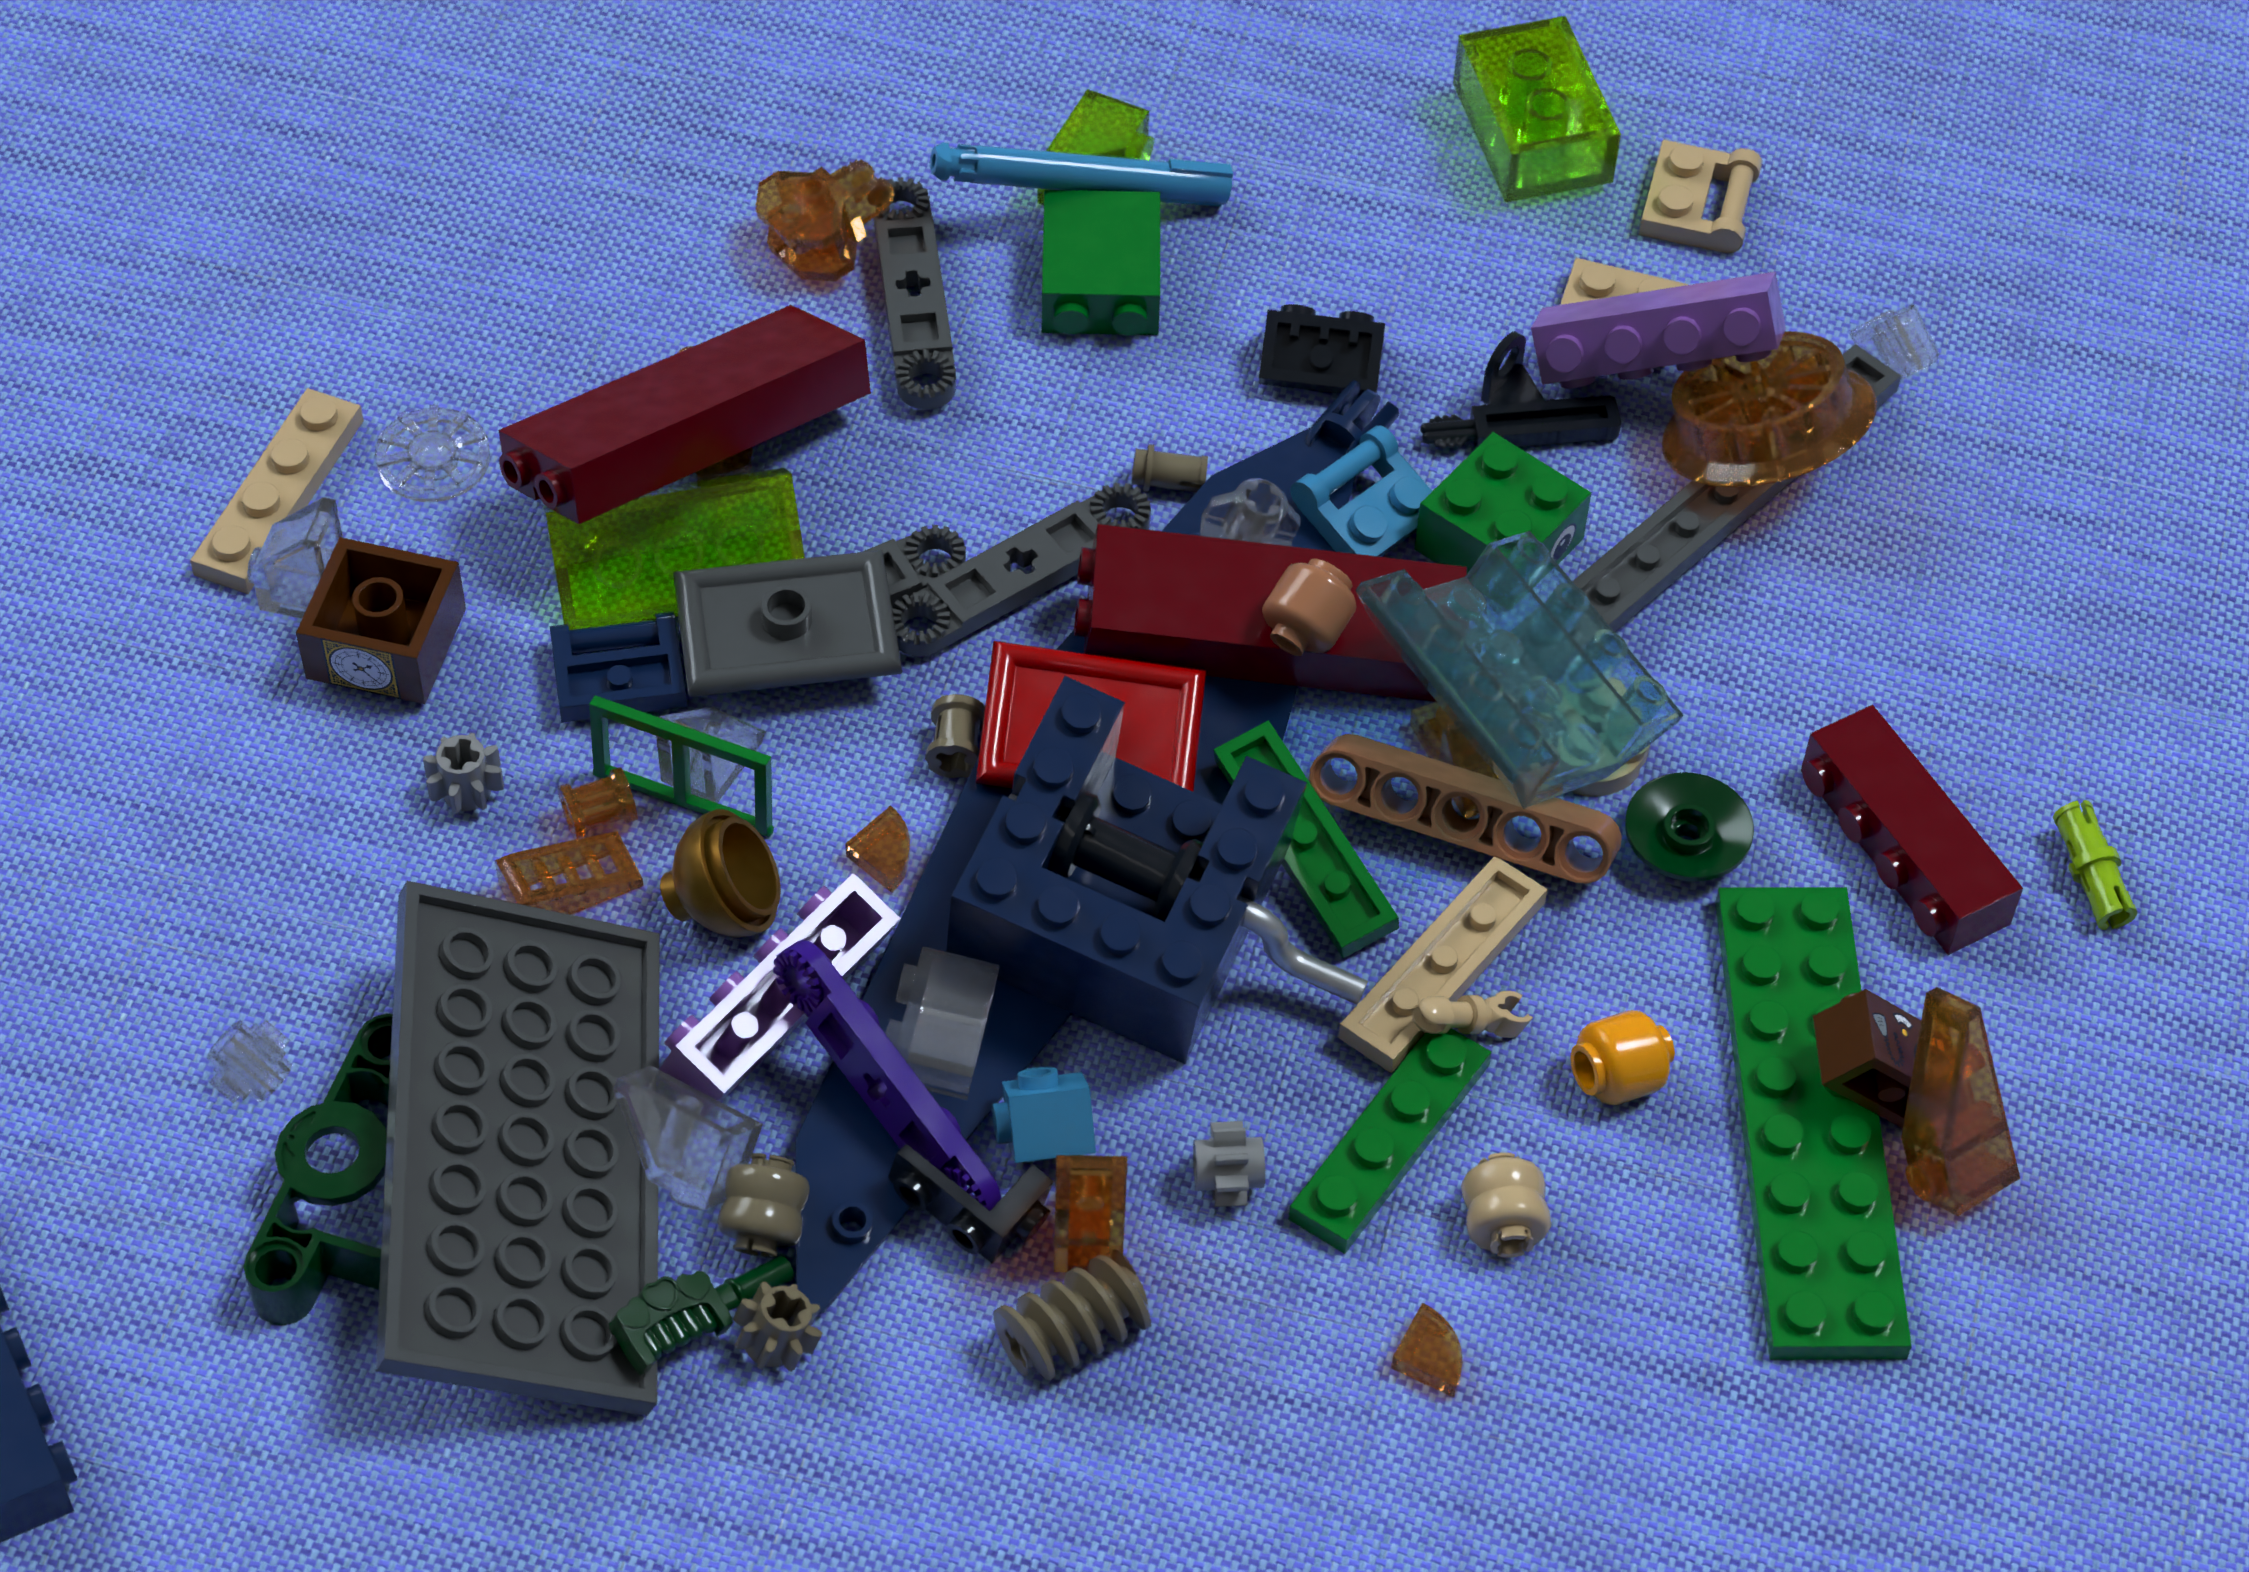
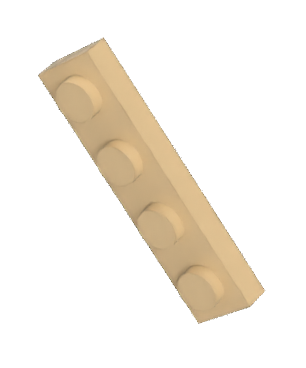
[190,388,363,594]
[1338,857,1548,1073]

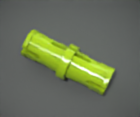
[2053,800,2138,930]

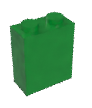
[1042,190,1160,336]

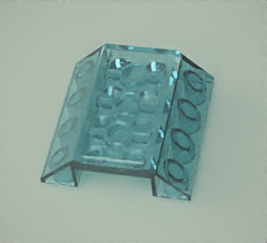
[1356,531,1684,809]

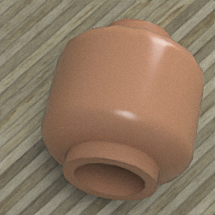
[1262,559,1357,656]

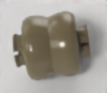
[717,1153,810,1258]

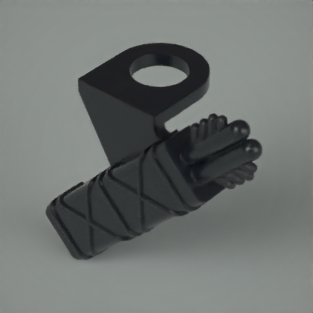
[1420,331,1621,449]

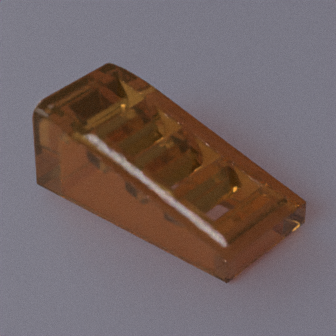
[495,831,644,915]

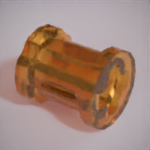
[558,767,638,841]

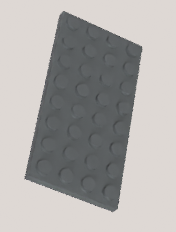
[375,881,660,1416]

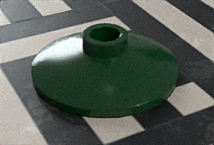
[1625,772,1754,882]

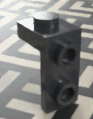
[888,1144,1054,1264]

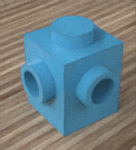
[992,1067,1096,1163]

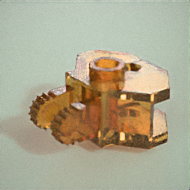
[755,159,896,282]

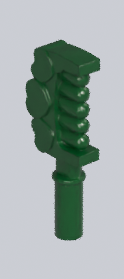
[609,1256,794,1375]

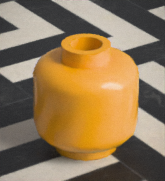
[1570,1010,1675,1105]

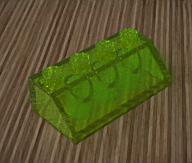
[542,468,805,630]

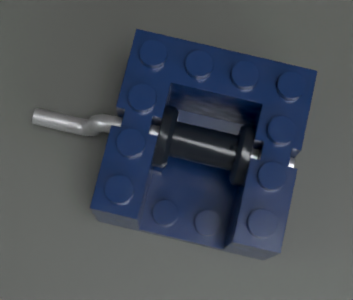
[946,676,1368,1064]

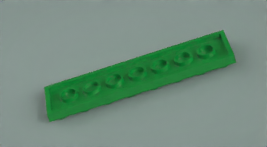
[1715,887,1912,1360]

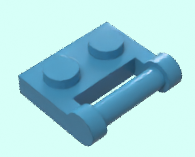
[1290,425,1432,557]

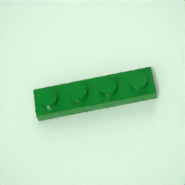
[1213,720,1399,958]
[1288,1028,1492,1254]

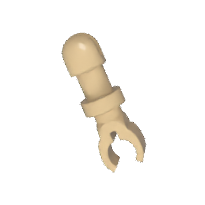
[1412,991,1533,1038]

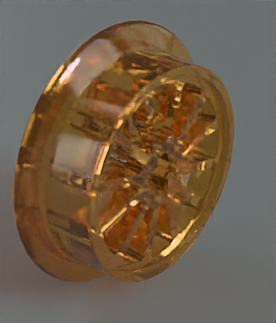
[1662,331,1877,487]

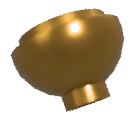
[660,809,781,938]

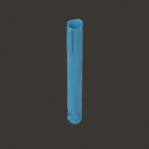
[930,142,1233,207]

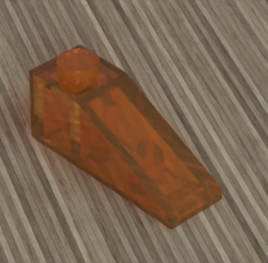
[1901,987,2020,1216]
[1054,1155,1127,1272]

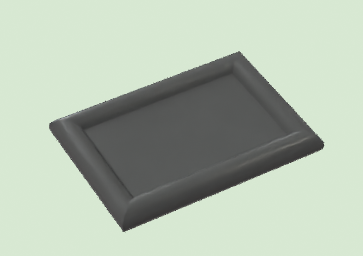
[673,550,902,697]

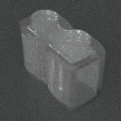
[886,946,1000,1100]

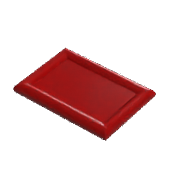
[976,641,1206,791]

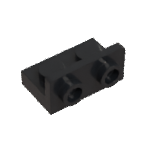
[1259,304,1385,396]

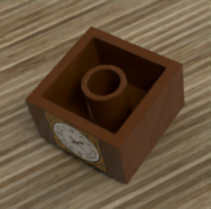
[296,537,466,704]

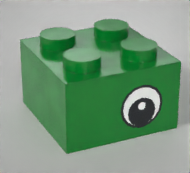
[1414,432,1592,611]

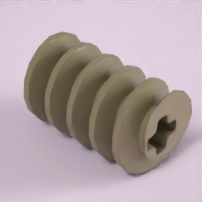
[993,1249,1152,1381]

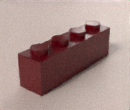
[1801,705,2023,955]

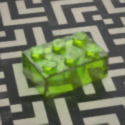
[1453,16,1621,203]

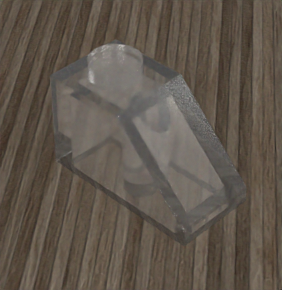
[247,497,343,619]
[613,1066,763,1210]

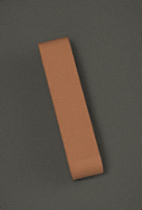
[1309,734,1622,884]

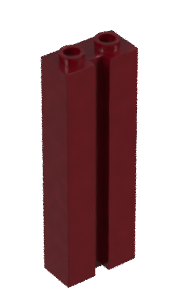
[498,305,871,524]
[1074,524,1466,704]

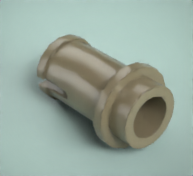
[1131,444,1208,492]

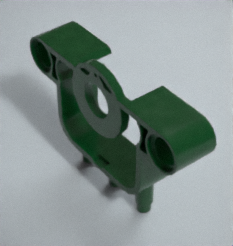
[243,1014,393,1326]

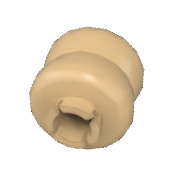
[1461,1152,1551,1258]

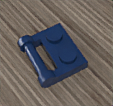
[550,611,687,723]

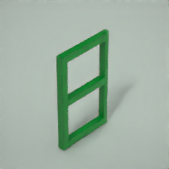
[589,695,774,837]

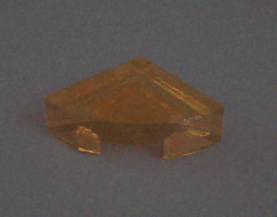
[845,806,910,893]
[1391,1303,1462,1398]

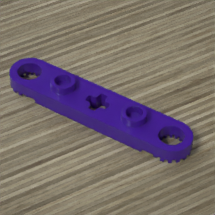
[773,940,1002,1211]

